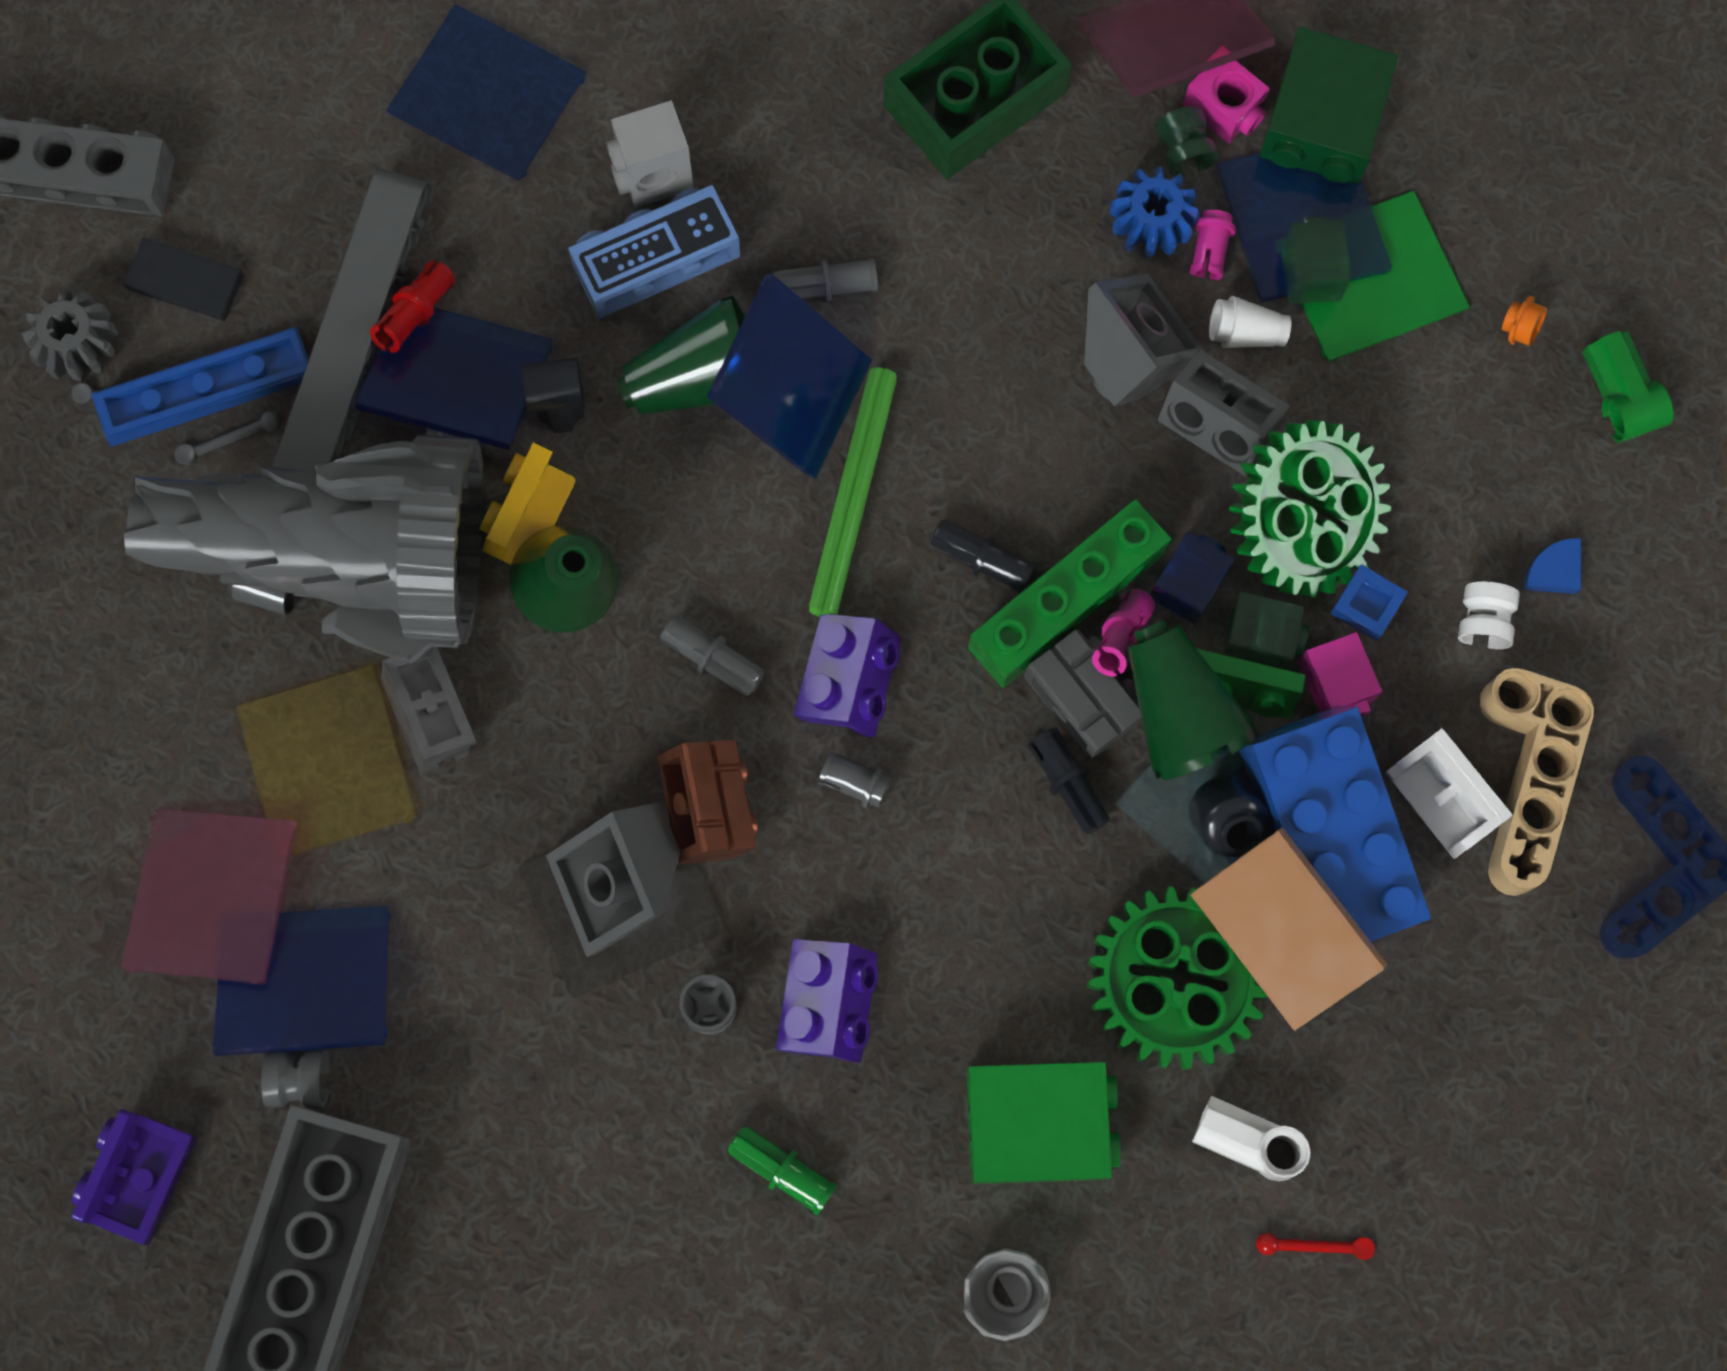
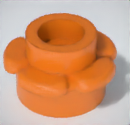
[1502,296,1547,347]

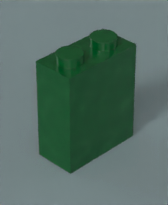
[1259,26,1398,185]

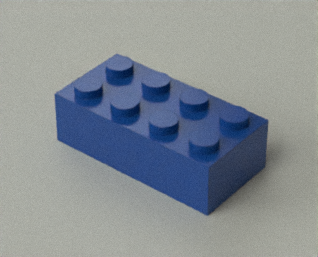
[1239,706,1432,942]

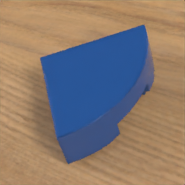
[1523,538,1581,594]

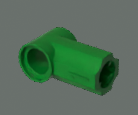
[1582,331,1674,443]

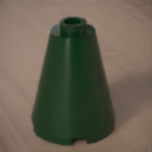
[617,295,771,415]
[509,526,618,633]
[1127,619,1259,780]

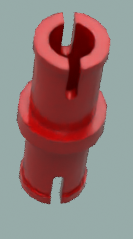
[370,260,455,353]

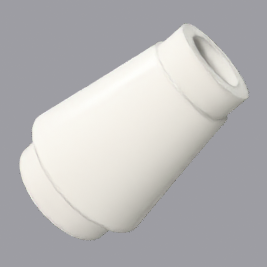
[1209,296,1291,348]

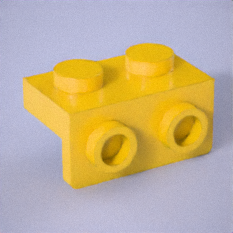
[479,442,575,565]

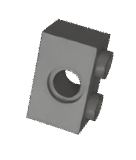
[606,100,694,208]

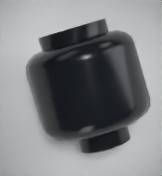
[1188,775,1271,858]

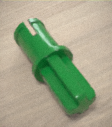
[728,1126,837,1216]

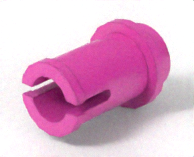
[1190,210,1236,280]

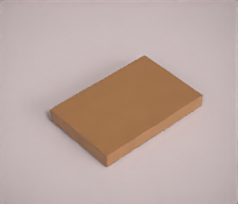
[1190,827,1388,1031]

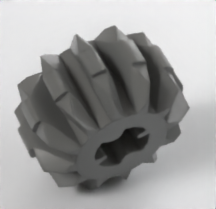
[22,288,119,382]

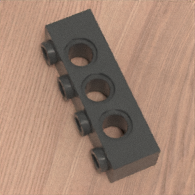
[0,115,175,216]

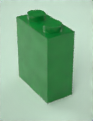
[966,1062,1121,1184]

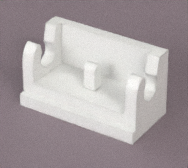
[1385,728,1513,859]

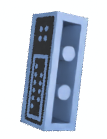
[568,185,741,319]

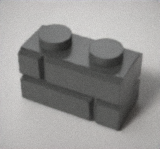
[1024,629,1142,761]

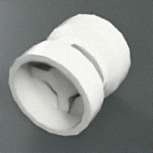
[1458,581,1520,650]

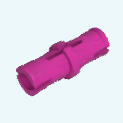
[1092,589,1155,677]

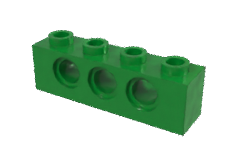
[968,499,1171,689]

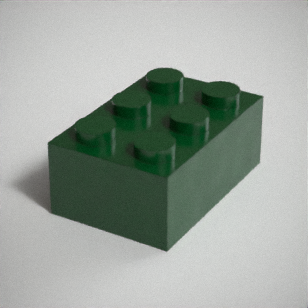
[883,0,1072,180]

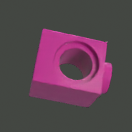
[1182,50,1270,144]
[1297,632,1382,717]

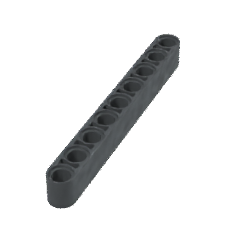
[232,168,433,615]

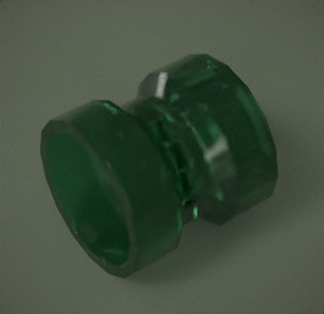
[1155,106,1219,176]

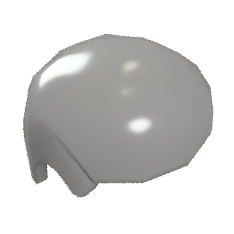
[963,1248,1051,1341]

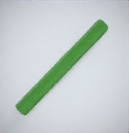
[809,367,897,617]

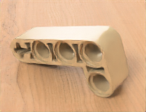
[1480,668,1594,896]

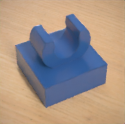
[1330,564,1408,642]

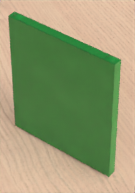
[1273,191,1470,362]

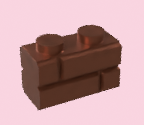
[657,740,758,865]

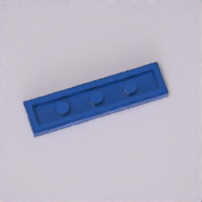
[91,326,309,447]

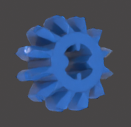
[1109,166,1199,259]

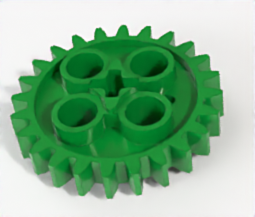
[1229,420,1391,597]
[1086,886,1268,1070]

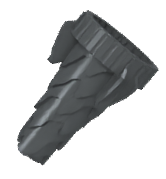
[124,435,485,663]

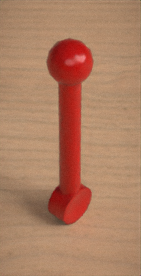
[1256,1233,1375,1260]

